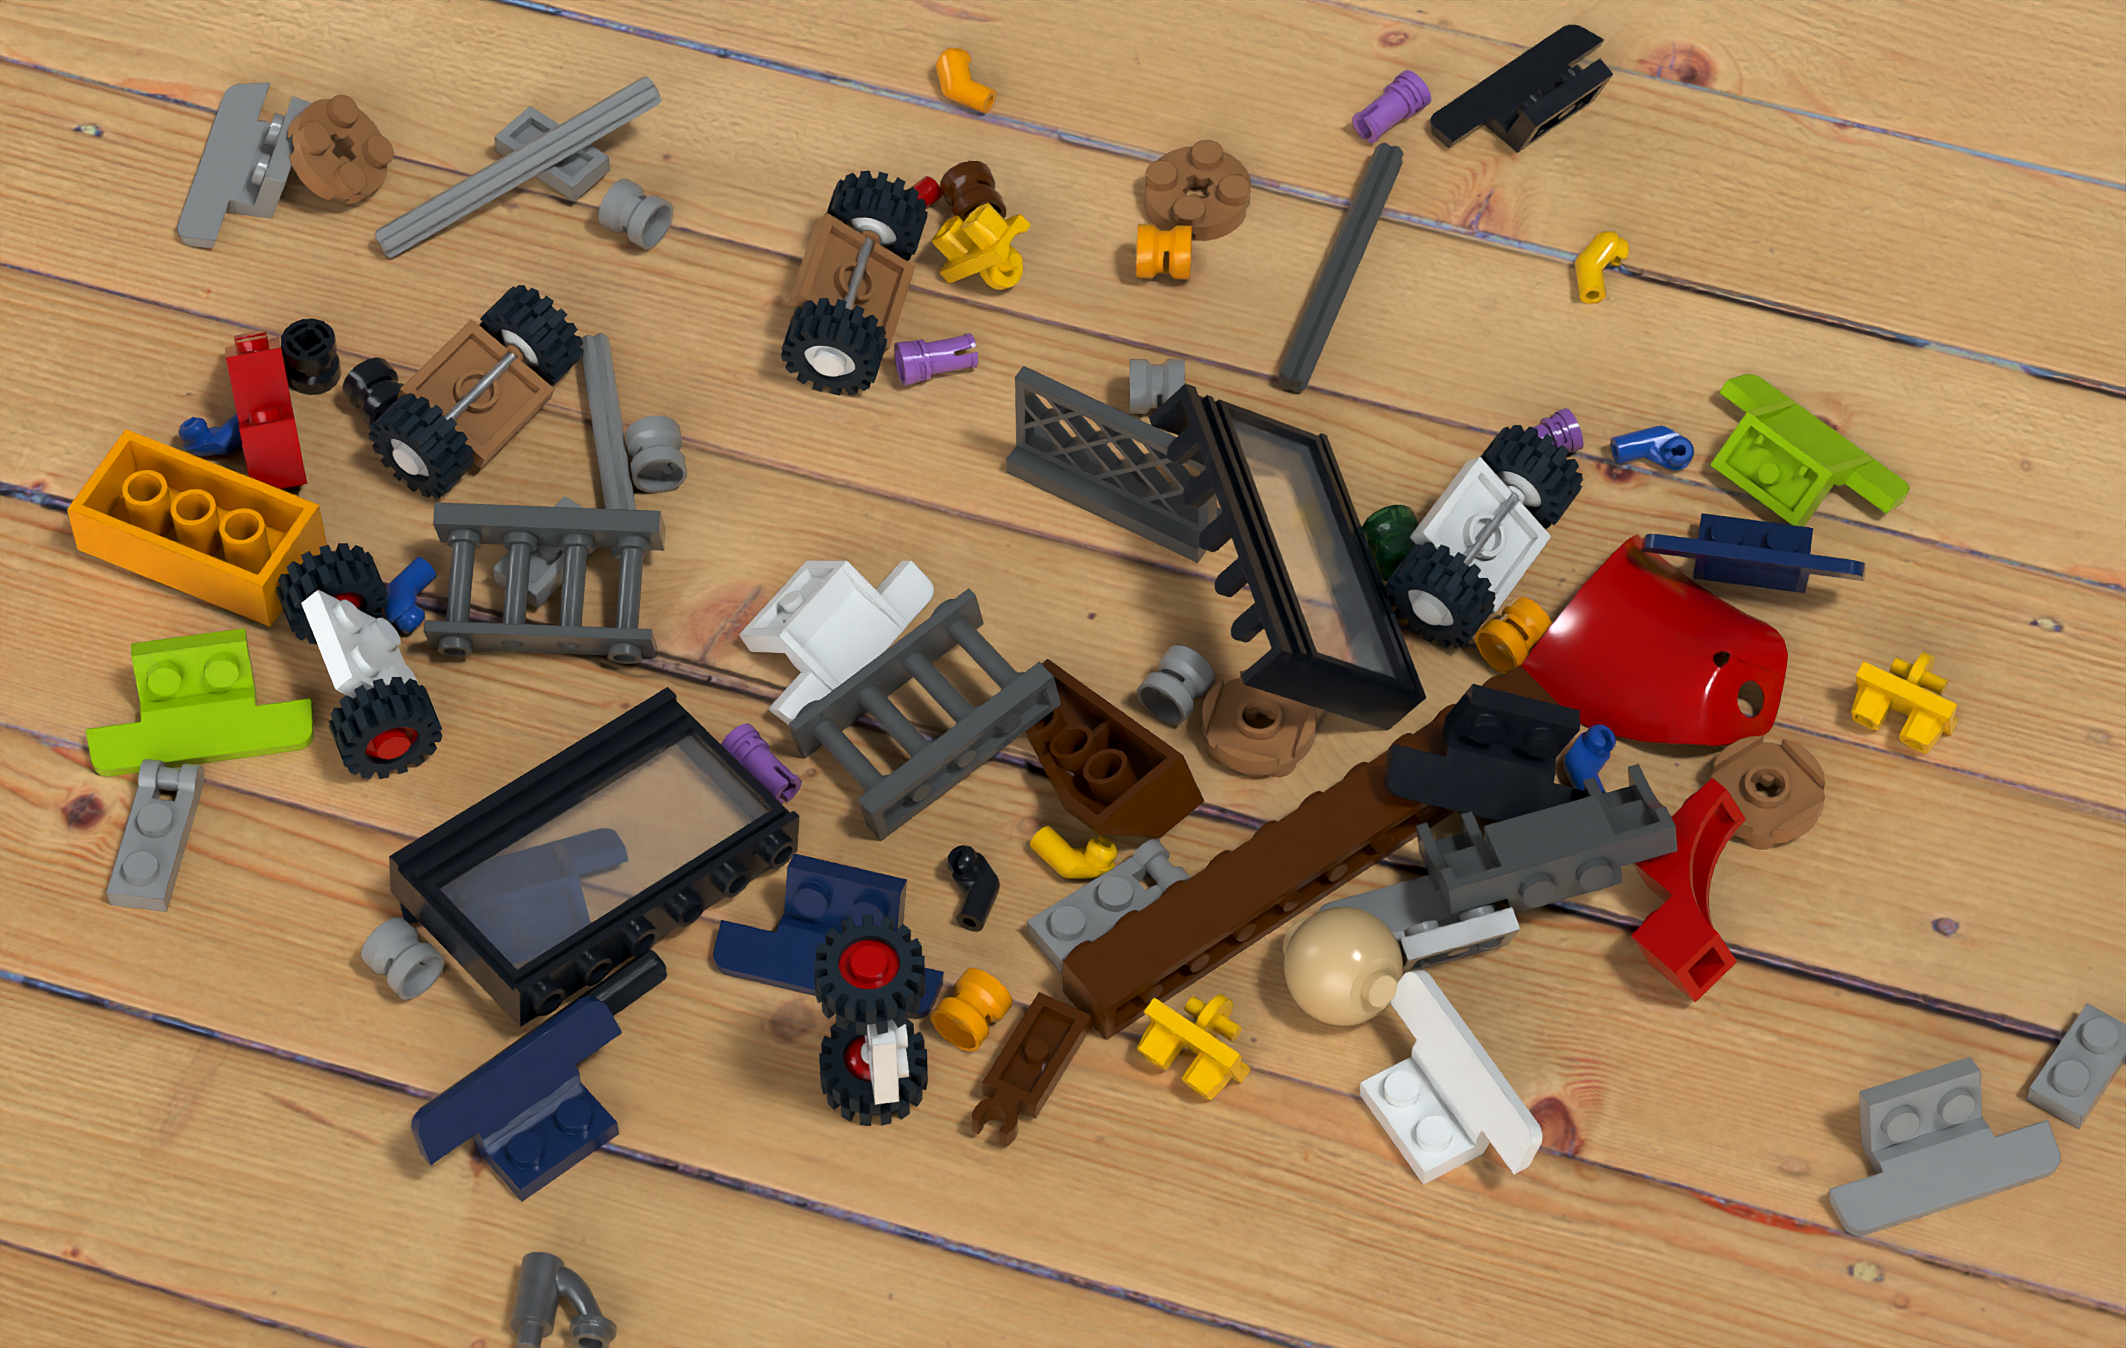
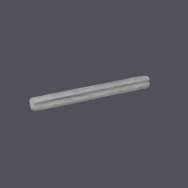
[375,77,661,257]

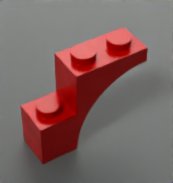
[225,331,307,489]
[1631,778,1746,1003]

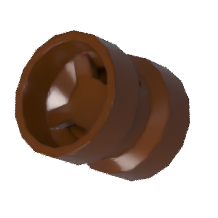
[940,161,1006,221]

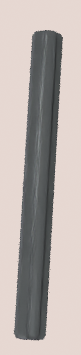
[1278,143,1403,393]

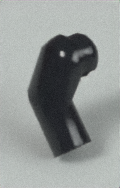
[947,845,1000,931]

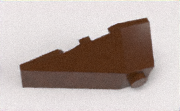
[1025,659,1204,837]

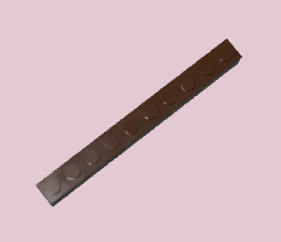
[1063,665,1559,1040]

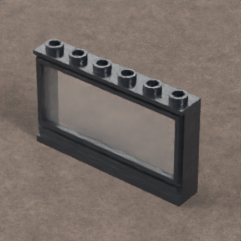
[1149,383,1427,730]
[389,687,799,1027]

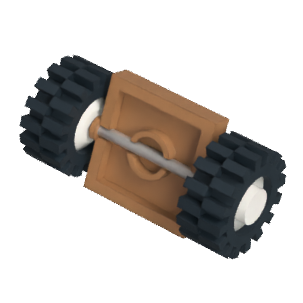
[781,171,928,395]
[369,285,584,499]

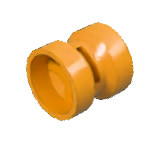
[1136,224,1192,279]
[1475,596,1552,674]
[931,968,1013,1052]

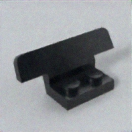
[1431,25,1613,153]
[1384,684,1585,822]

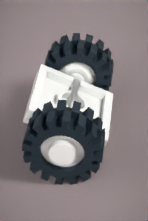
[1384,425,1583,648]

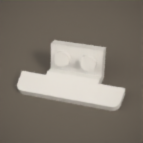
[739,560,934,725]
[1360,970,1542,1185]

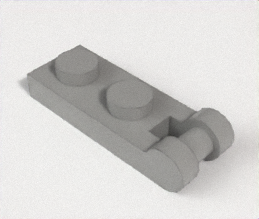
[106,759,204,912]
[1027,839,1191,973]

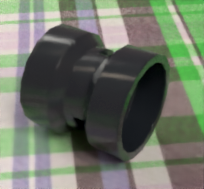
[281,318,341,395]
[342,357,404,428]

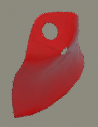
[1521,534,1788,746]

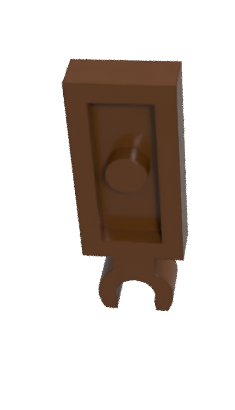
[972,992,1092,1147]

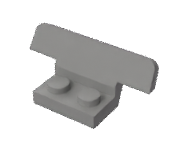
[177,83,311,249]
[1319,875,1520,975]
[1829,1057,2061,1236]

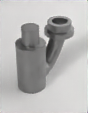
[510,1252,617,1348]

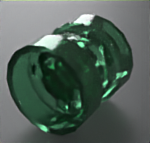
[1362,505,1419,582]

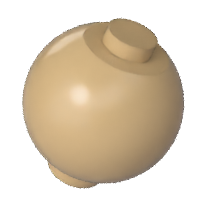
[1283,907,1403,1026]

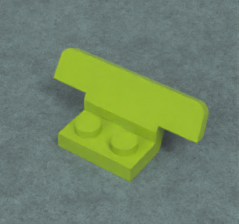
[1710,374,1909,527]
[85,628,314,777]

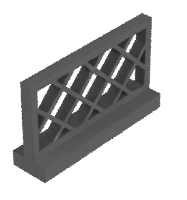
[1006,366,1222,563]

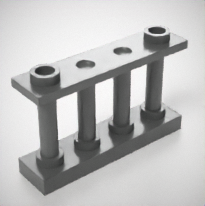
[424,502,666,664]
[789,588,1061,841]

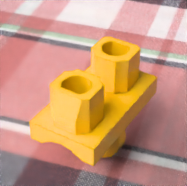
[931,202,1031,290]
[1851,651,1959,754]
[1137,994,1251,1101]

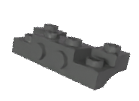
[1416,764,1677,914]

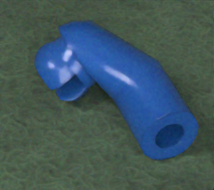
[178,413,242,457]
[1610,426,1694,470]
[384,557,436,634]
[1563,724,1616,794]

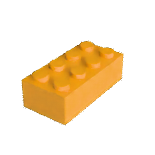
[67,429,327,627]

